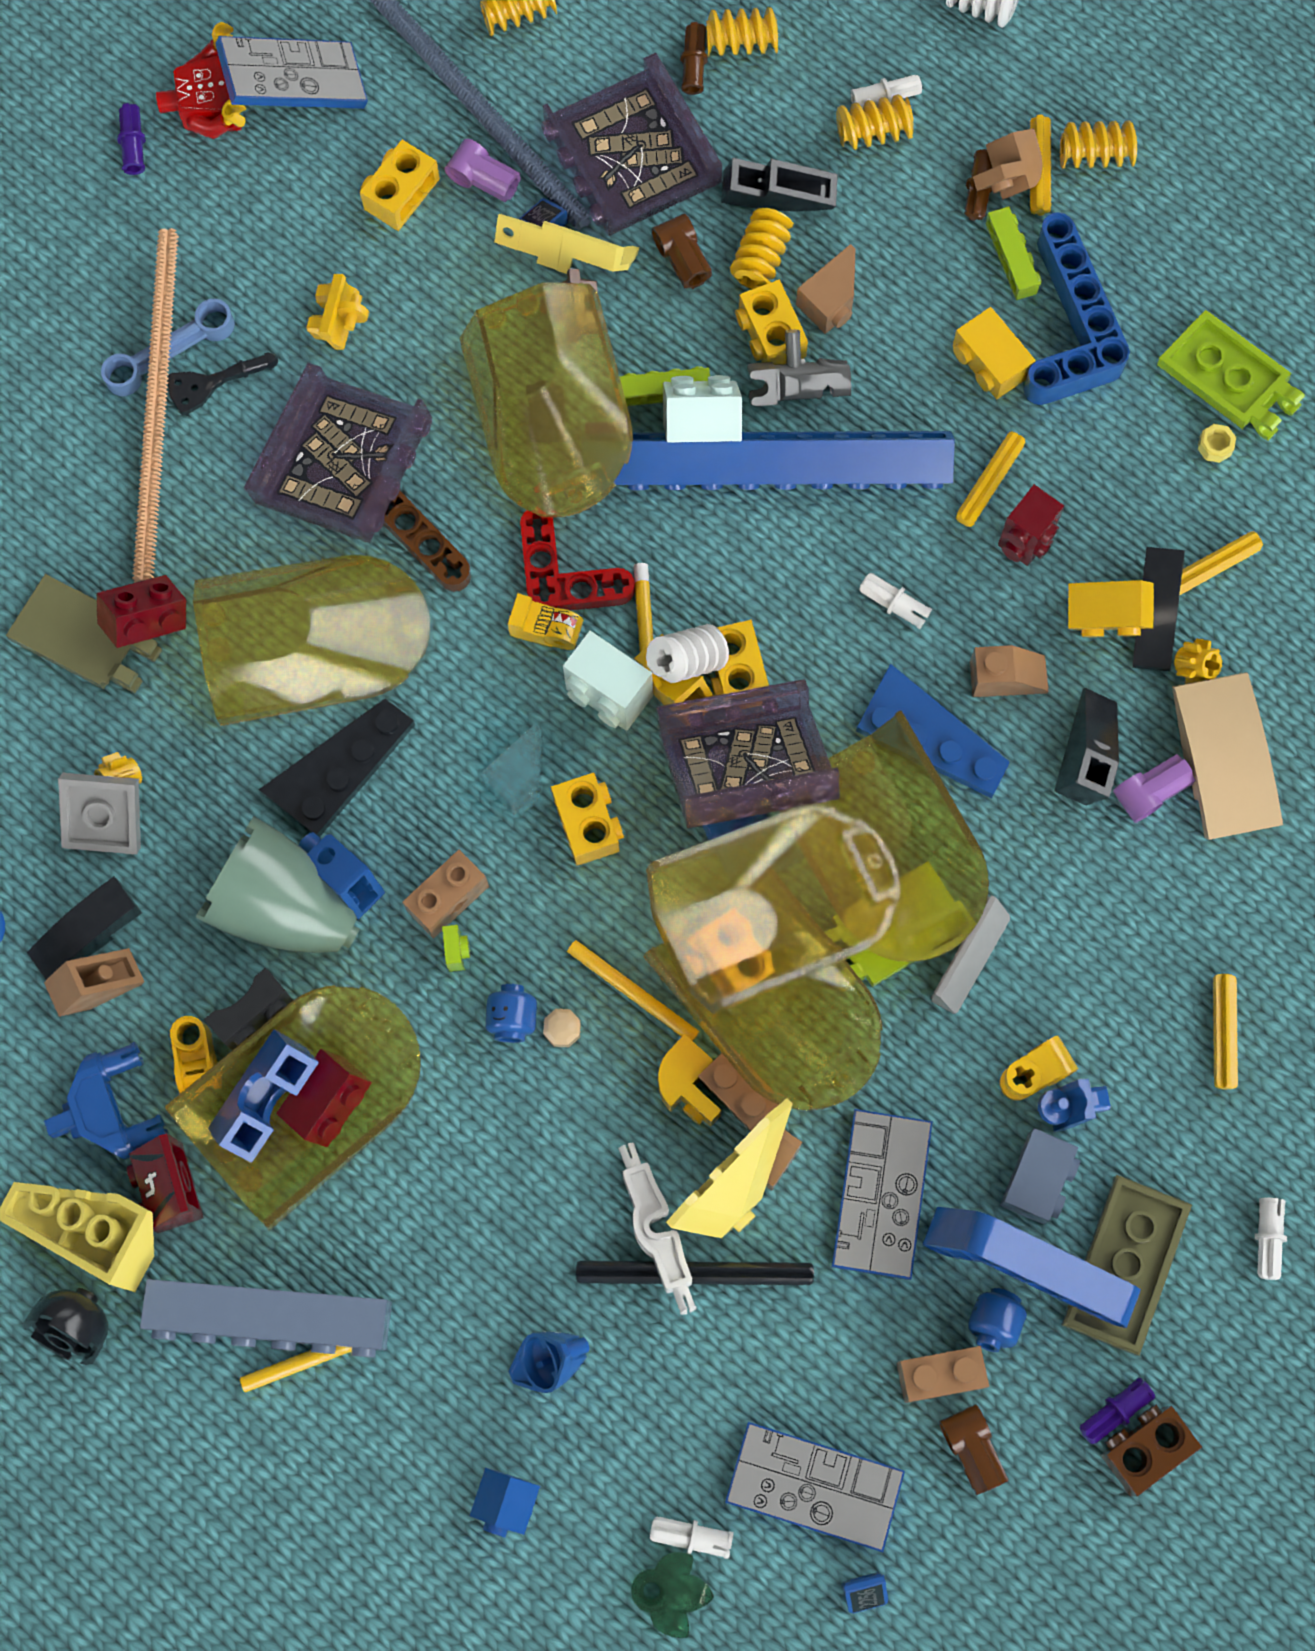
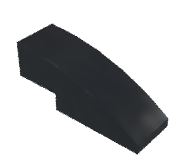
[721,158,838,211]
[1132,547,1185,671]
[27,876,142,980]

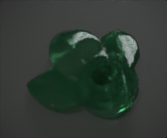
[631,1552,714,1638]

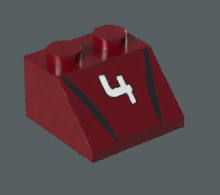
[127,1133,204,1233]

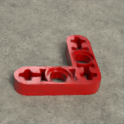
[520,506,635,611]

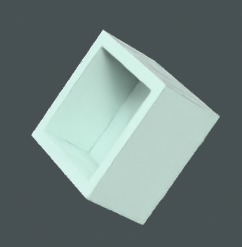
[663,375,742,442]
[563,631,653,731]

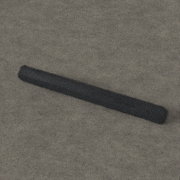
[576,1261,814,1285]

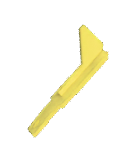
[494,214,639,274]

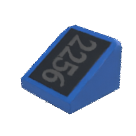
[519,198,568,227]
[841,1572,888,1614]

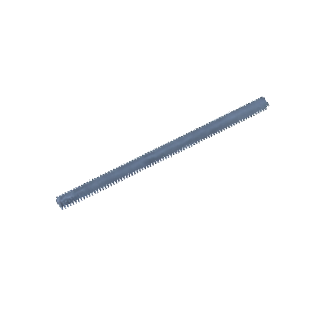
[370,0,591,230]

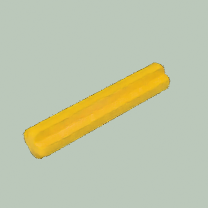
[1030,114,1051,216]
[956,431,1025,527]
[1180,531,1263,595]
[1213,974,1238,1090]

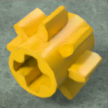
[1174,638,1222,684]
[94,752,142,784]

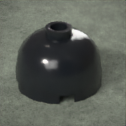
[23,1288,108,1365]

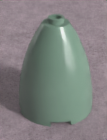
[195,816,360,953]

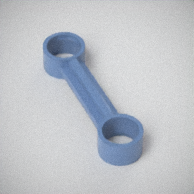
[101,299,235,396]

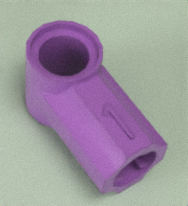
[444,139,521,202]
[1113,754,1196,823]

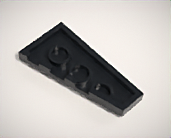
[258,698,415,837]

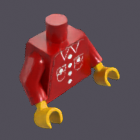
[156,22,246,139]

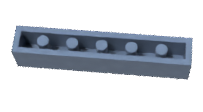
[140,1279,392,1358]

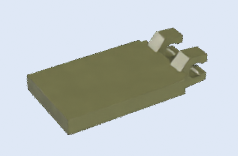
[6,574,162,693]

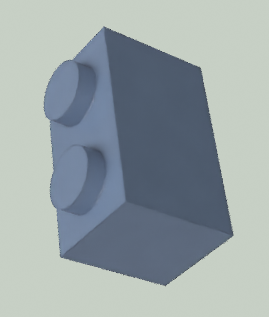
[999,1128,1081,1225]

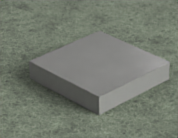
[58,773,141,855]

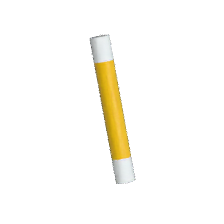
[633,563,654,653]

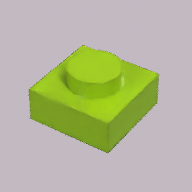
[442,925,470,972]

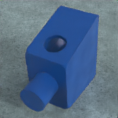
[299,832,385,920]

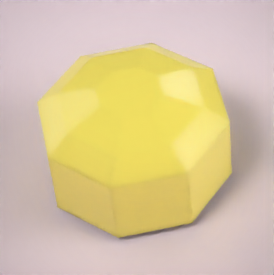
[1198,424,1236,463]

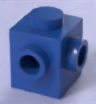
[469,1467,540,1538]

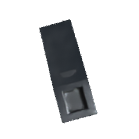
[1054,688,1119,806]

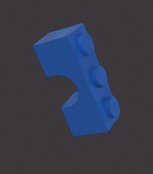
[207,1029,319,1163]

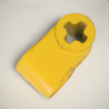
[170,1016,221,1095]
[1000,1035,1079,1101]

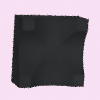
[204,967,298,1056]

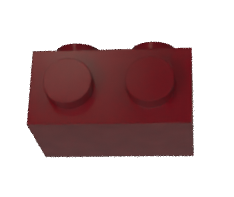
[998,484,1065,566]
[96,575,186,648]
[276,1048,373,1148]

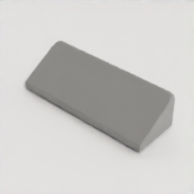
[931,895,1010,1014]

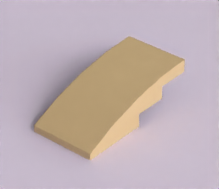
[1172,672,1283,840]

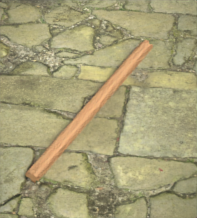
[132,228,179,583]

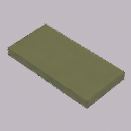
[1061,1175,1192,1356]

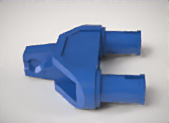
[44,1042,168,1160]

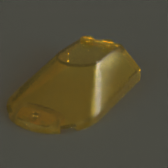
[459,282,633,518]
[193,555,431,726]
[767,710,989,962]
[646,805,900,1014]
[643,862,883,1110]
[165,985,421,1231]

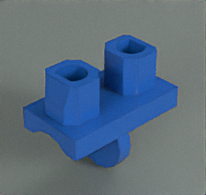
[1038,1079,1111,1132]

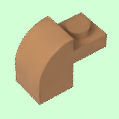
[973,128,1043,200]

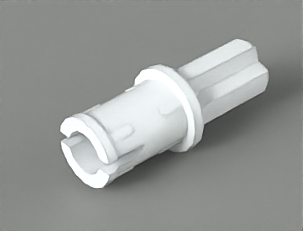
[851,75,922,109]
[859,573,932,630]
[1254,1198,1287,1280]
[650,1516,733,1559]

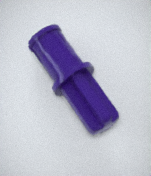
[117,103,146,175]
[1079,1377,1156,1444]

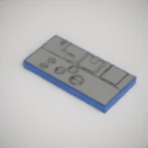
[215,36,368,109]
[831,1109,933,1280]
[725,1422,905,1552]

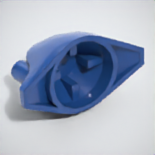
[508,1331,589,1393]

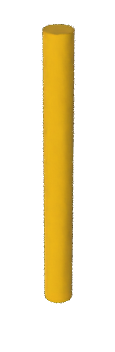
[567,940,700,1041]

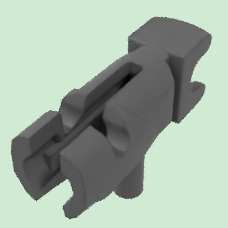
[747,329,851,406]

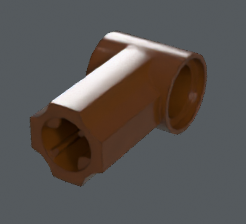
[651,213,712,289]
[939,1404,1009,1495]

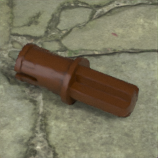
[680,22,708,95]
[964,149,992,221]

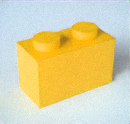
[953,307,1036,400]
[1068,580,1154,637]

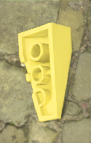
[666,1098,793,1238]
[0,1182,154,1292]

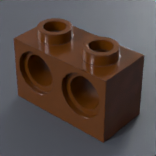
[1100,1404,1202,1497]

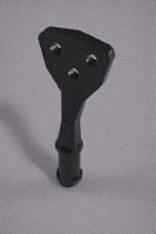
[167,352,279,415]

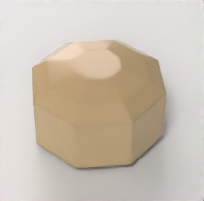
[543,1009,581,1048]

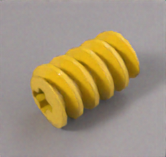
[480,0,557,36]
[706,7,778,57]
[836,94,914,150]
[1060,120,1137,169]
[730,208,794,289]

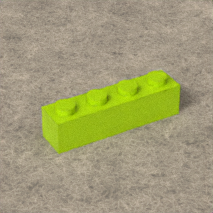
[985,206,1042,300]
[619,366,710,407]

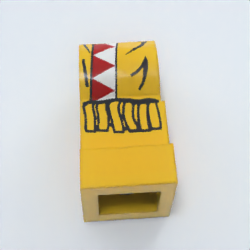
[508,593,584,650]

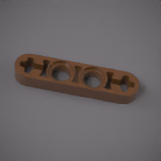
[364,478,472,592]

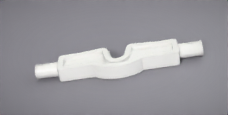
[618,1143,697,1315]

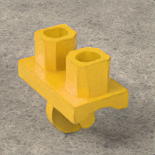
[306,274,369,350]

